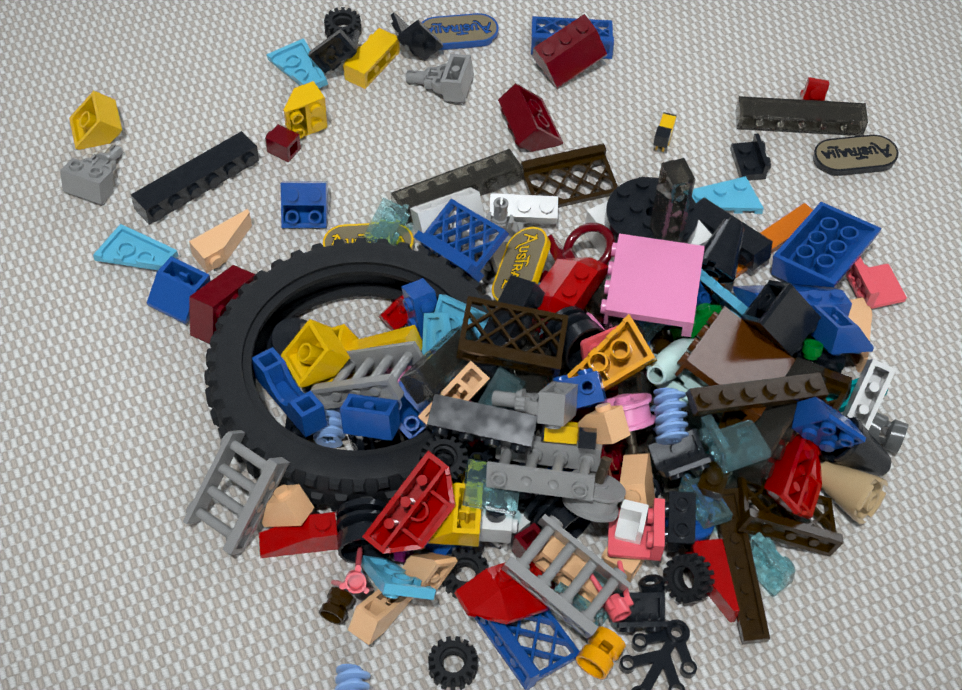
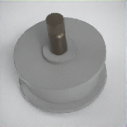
[562,456,626,523]

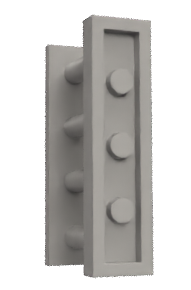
[310,341,427,409]
[183,430,290,555]
[486,436,602,501]
[501,514,631,639]

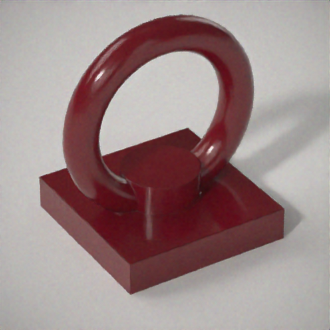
[548,222,615,265]

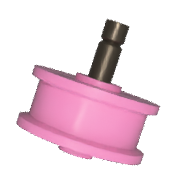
[607,393,656,454]

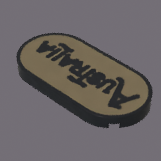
[813,134,899,176]

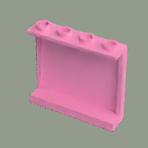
[600,234,705,337]

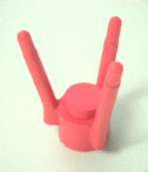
[331,547,374,594]
[589,560,634,623]

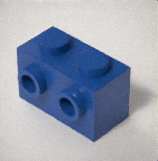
[402,278,437,339]
[547,368,608,411]
[340,393,401,441]

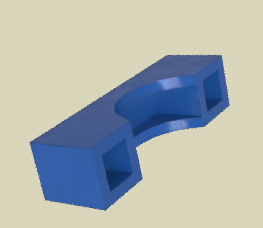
[252,347,327,437]

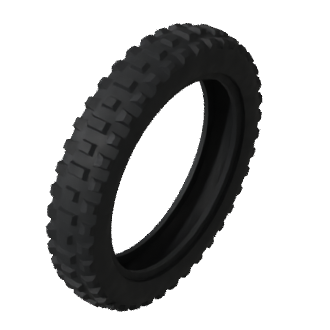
[204,238,515,512]

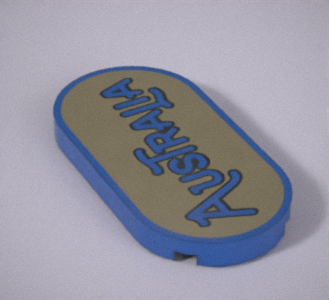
[421,13,499,50]

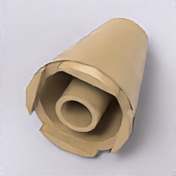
[820,461,888,524]

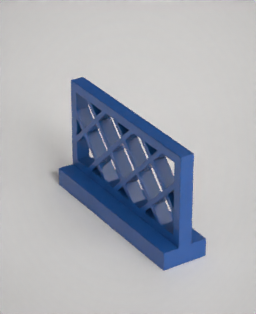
[531,16,614,59]
[413,198,509,283]
[474,610,580,690]

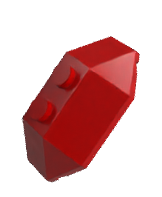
[538,257,608,313]
[764,434,822,519]
[362,451,456,554]
[454,562,555,624]

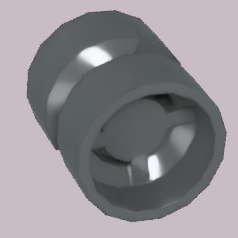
[868,412,909,454]

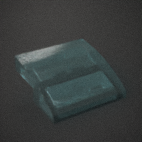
[462,459,519,516]

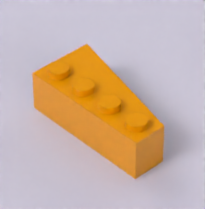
[567,314,657,391]

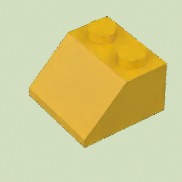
[69,90,122,150]
[281,319,350,388]

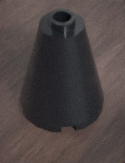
[702,217,744,285]
[822,416,891,477]

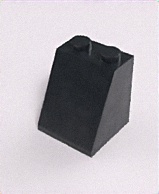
[741,280,821,356]

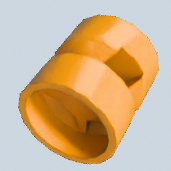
[576,626,626,679]

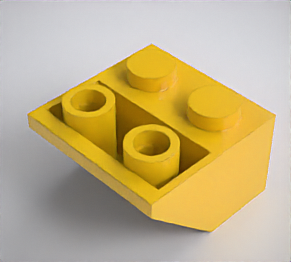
[283,81,327,139]
[428,483,483,547]

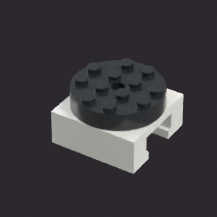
[585,176,712,264]

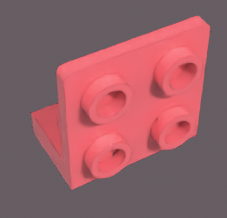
[846,256,907,309]
[607,498,665,561]

